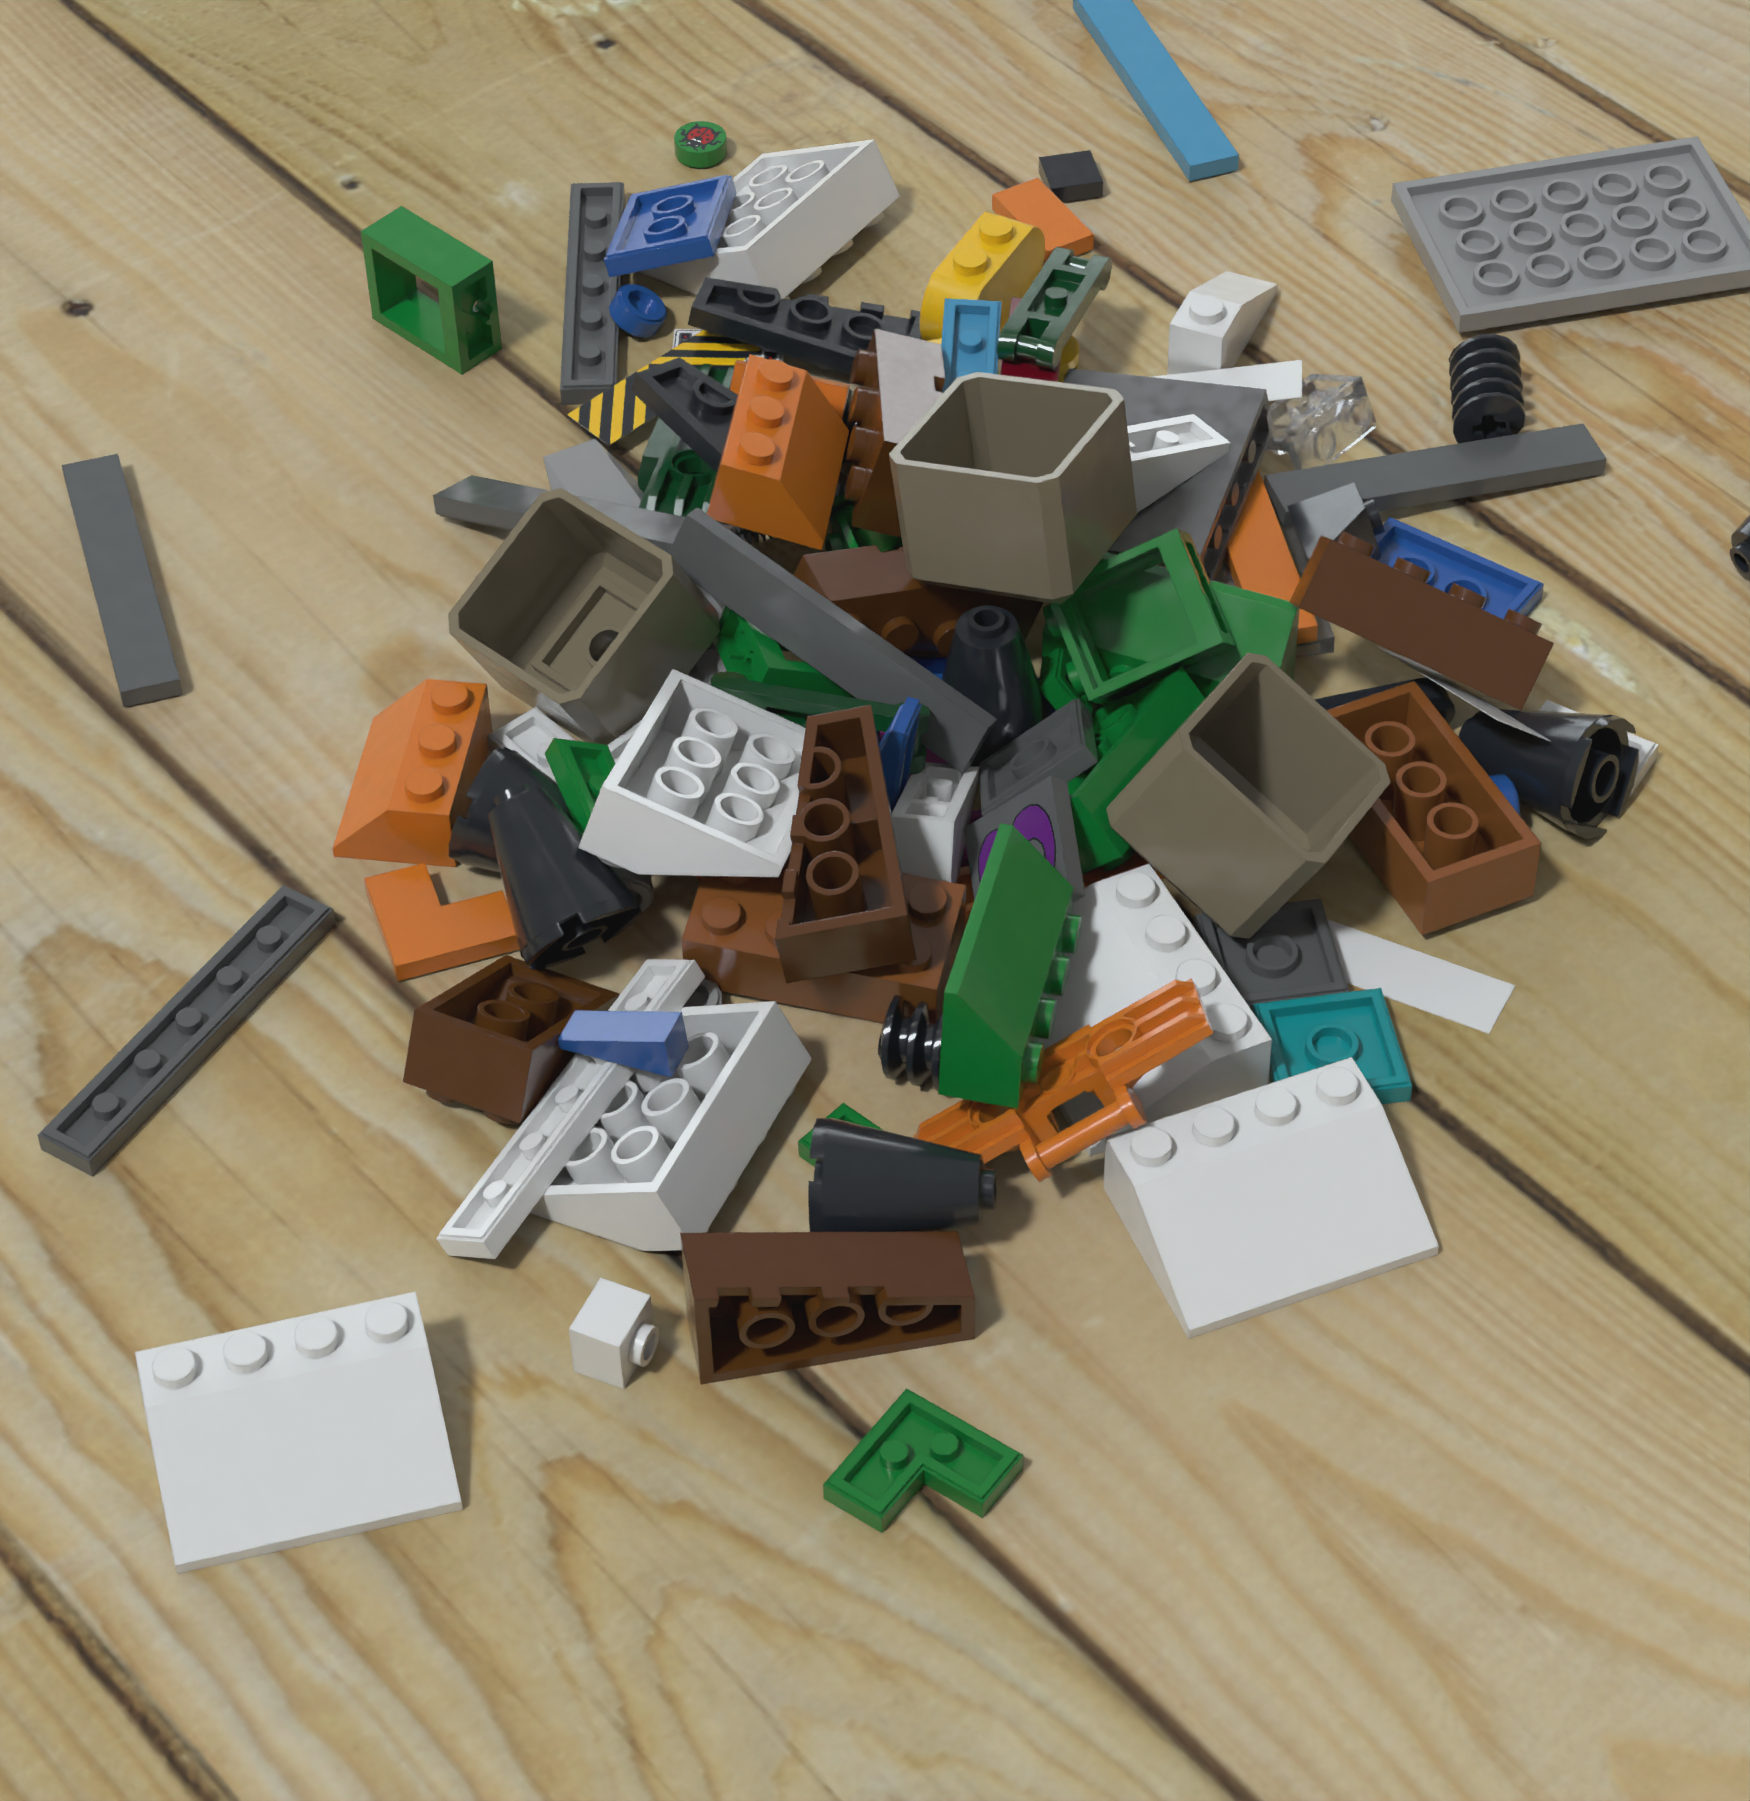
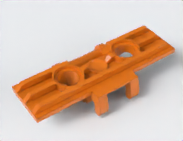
[913,978,1214,1182]

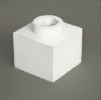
[569,1278,659,1389]

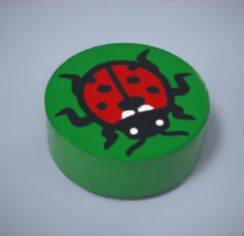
[674,121,727,168]

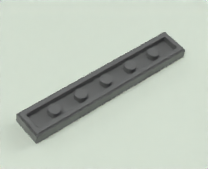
[560,182,625,405]
[1264,423,1607,527]
[61,454,183,707]
[433,475,735,553]
[668,508,997,773]
[37,885,336,1177]

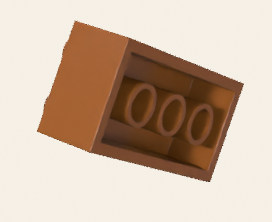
[1326,681,1541,935]
[681,855,966,1024]

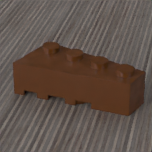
[844,329,945,538]
[1289,531,1554,711]
[794,545,1044,658]
[775,705,917,984]
[680,1231,975,1385]

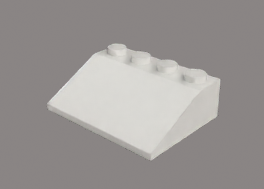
[639,139,900,300]
[578,669,805,877]
[1038,864,1272,1157]
[530,1001,812,1251]
[1103,1057,1439,1339]
[135,1291,463,1574]

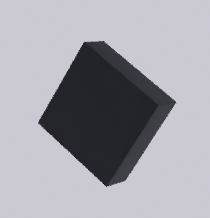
[1039,150,1103,202]

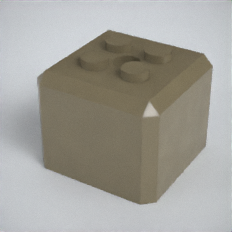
[889,372,1137,605]
[448,487,720,745]
[1106,653,1391,939]

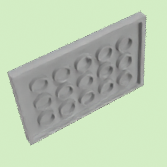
[1391,136,1750,333]

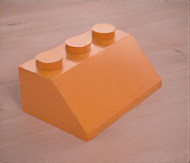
[707,354,849,550]
[333,679,493,867]

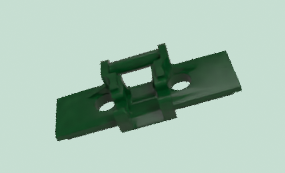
[638,364,734,523]

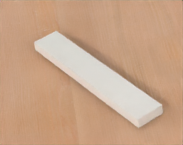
[436,959,705,1259]

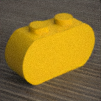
[920,211,1045,341]

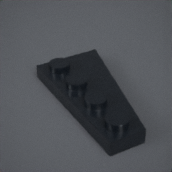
[688,277,922,375]
[631,357,853,513]

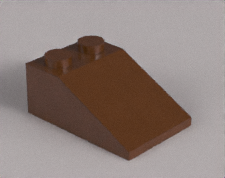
[403,955,620,1124]

